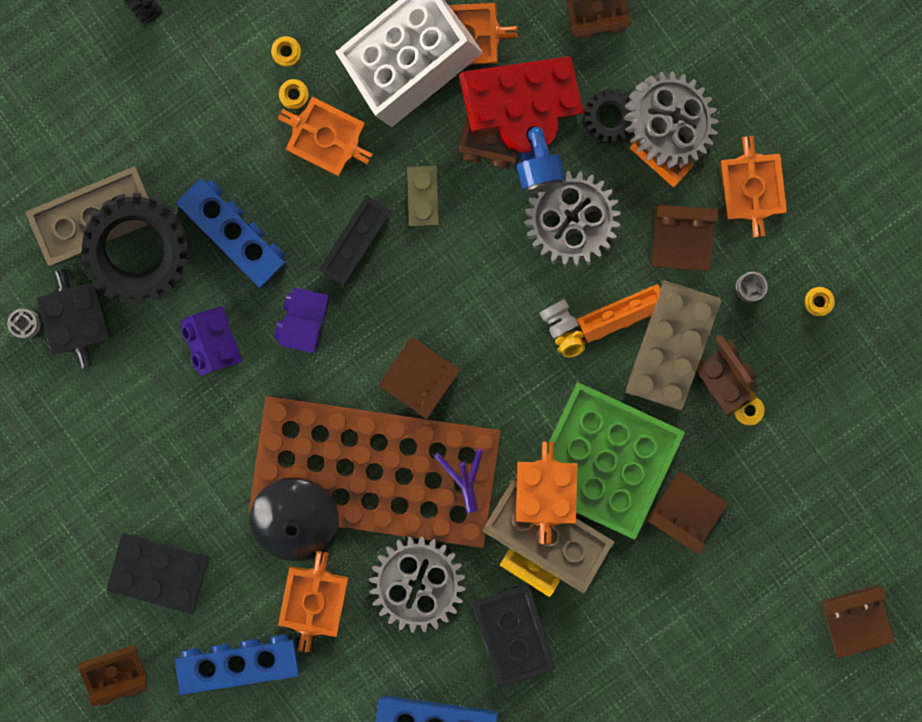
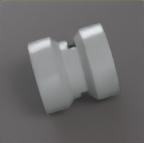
[735,272,768,303]
[539,299,579,339]
[7,309,42,339]

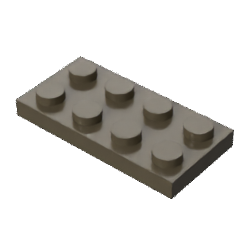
[25,166,150,267]
[625,280,721,410]
[482,480,614,593]

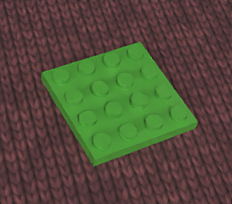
[541,382,685,540]

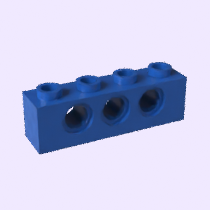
[176,178,287,289]
[175,634,300,695]
[376,695,498,722]

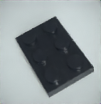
[106,533,209,614]
[472,583,556,688]

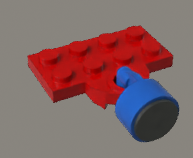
[459,56,584,194]

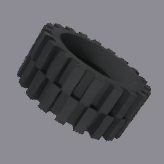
[81,193,187,304]

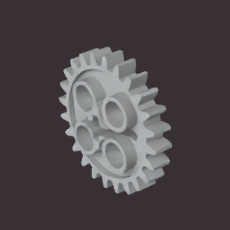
[624,71,718,168]
[524,171,621,268]
[369,536,465,633]

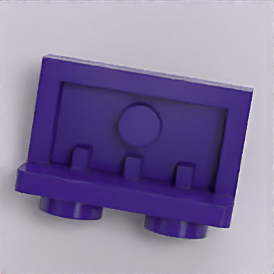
[181,306,242,376]

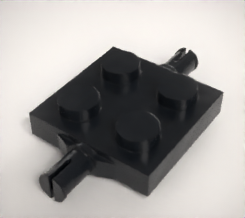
[36,269,110,369]

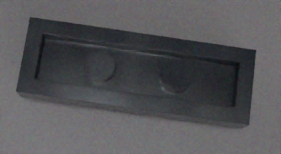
[319,195,392,286]

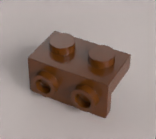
[566,0,632,39]
[458,118,519,170]
[78,645,148,707]

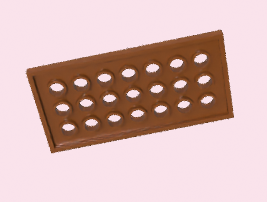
[248,396,501,548]

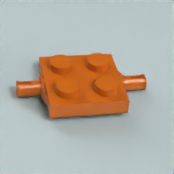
[449,3,518,65]
[278,97,373,177]
[720,136,787,238]
[516,442,578,544]
[278,551,349,652]

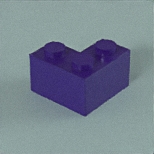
[274,288,330,354]

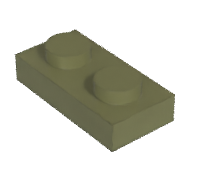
[407,166,439,227]

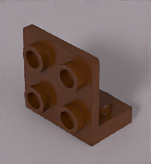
[651,205,718,271]
[696,335,758,417]
[379,338,460,419]
[646,472,728,554]
[820,584,894,658]

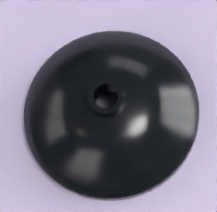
[250,478,339,561]

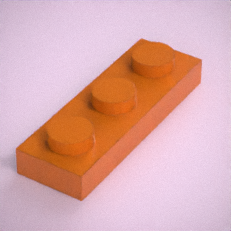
[576,284,661,343]

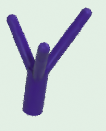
[435,449,483,513]

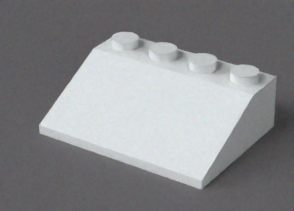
[336,0,483,127]

